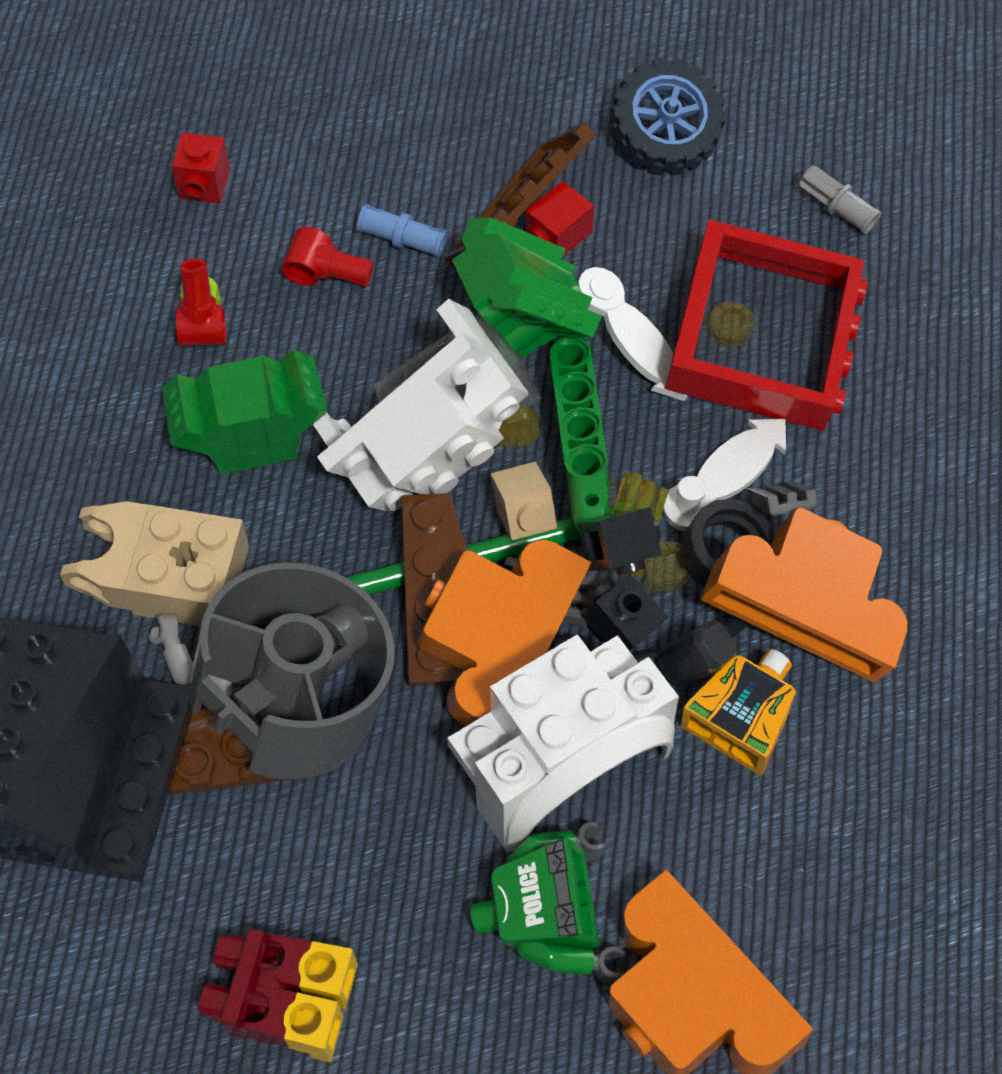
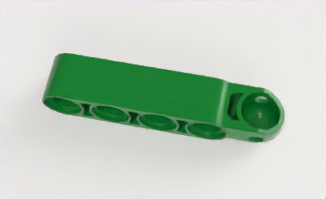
[550,337,610,532]

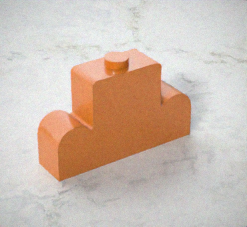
[700,508,908,683]
[417,540,591,726]
[608,870,813,1074]

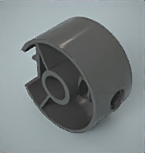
[189,562,395,779]

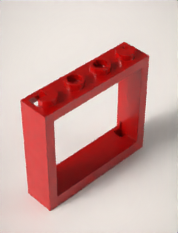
[665,219,868,431]

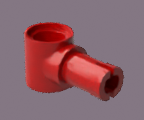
[281,227,374,287]
[176,259,226,347]

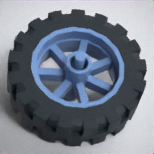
[609,58,726,176]

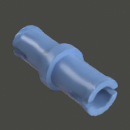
[357,204,448,258]

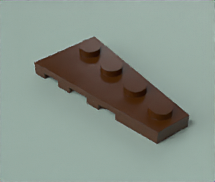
[444,122,597,271]
[402,493,468,687]
[169,698,293,795]

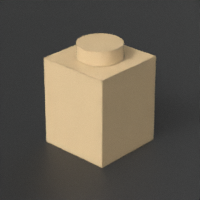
[490,461,557,540]

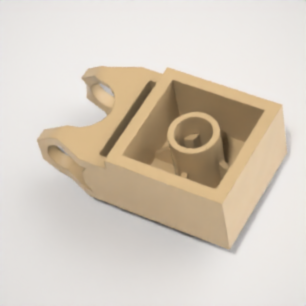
[60,501,249,626]

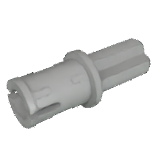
[799,166,882,235]

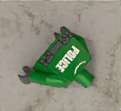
[470,822,625,984]

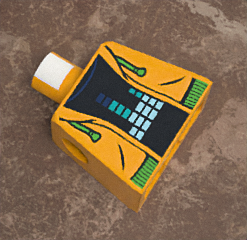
[680,649,796,776]

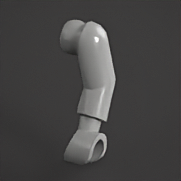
[149,614,233,697]

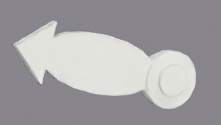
[577,267,688,401]
[662,419,786,532]

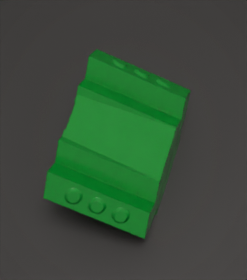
[452,217,602,358]
[162,350,328,475]

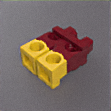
[198,928,358,1063]

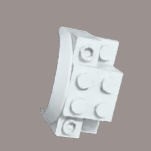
[313,299,529,512]
[447,635,679,852]

